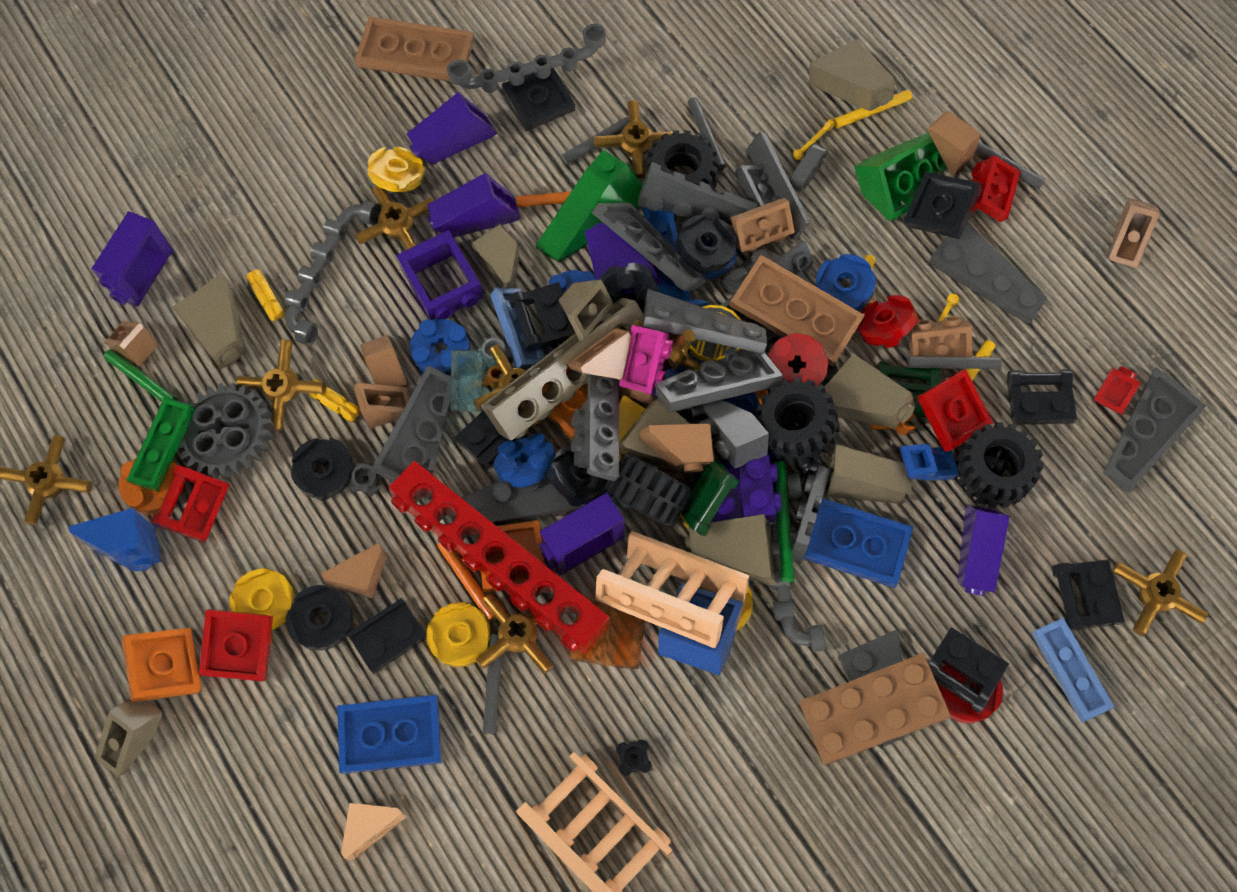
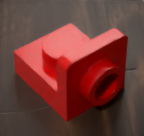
[1093,366,1141,415]

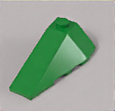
[854,132,947,221]
[535,150,643,263]

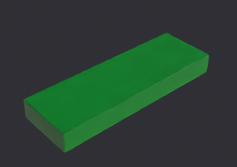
[126,397,195,492]

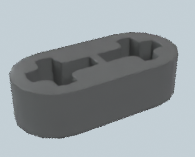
[790,143,828,193]

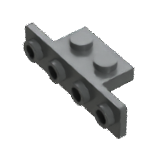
[735,132,810,239]
[720,240,813,319]
[571,374,619,481]

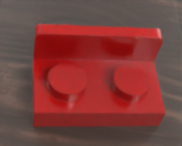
[971,155,1020,222]

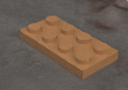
[355,16,475,81]
[729,255,865,367]
[799,653,951,765]

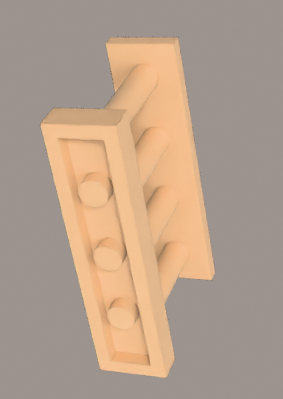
[595,531,749,648]
[516,752,672,892]

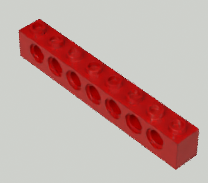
[388,460,610,656]

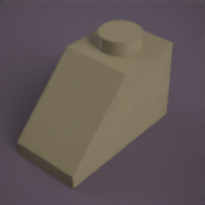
[472,224,520,288]
[559,279,614,340]
[94,698,163,777]

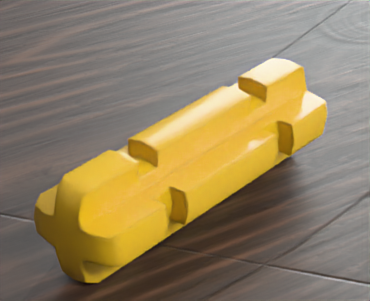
[246,269,285,321]
[308,379,360,422]

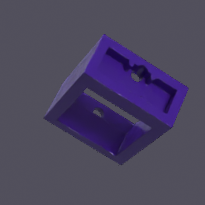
[91,211,173,307]
[396,230,484,320]
[539,493,625,576]

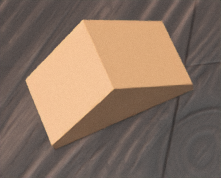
[341,803,407,861]

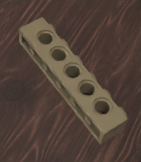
[481,298,644,441]

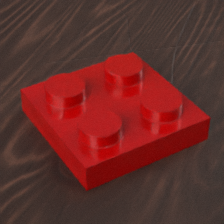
[917,369,993,452]
[199,609,274,682]

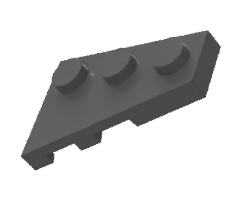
[791,466,831,564]

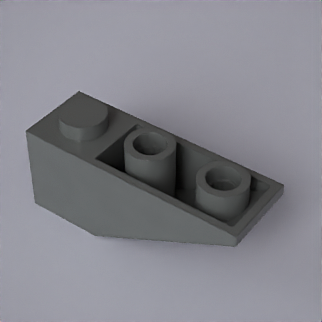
[686,400,769,469]

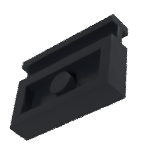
[455,410,530,469]
[347,598,427,674]

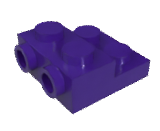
[710,455,781,523]

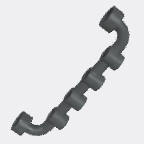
[447,24,606,93]
[284,200,381,346]
[770,473,826,652]

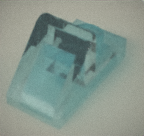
[451,350,487,412]

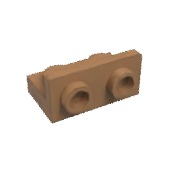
[731,198,795,252]
[907,316,973,357]

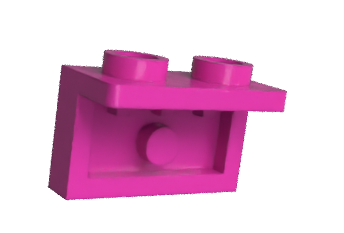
[619,325,673,395]

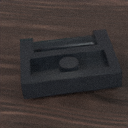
[508,282,575,352]
[1007,369,1077,425]
[1051,559,1125,630]
[928,627,1010,714]

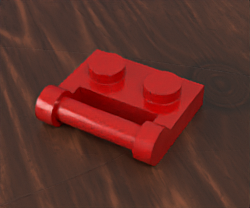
[150,465,230,543]

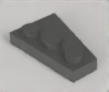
[838,629,914,748]

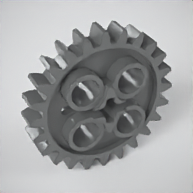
[178,383,275,479]

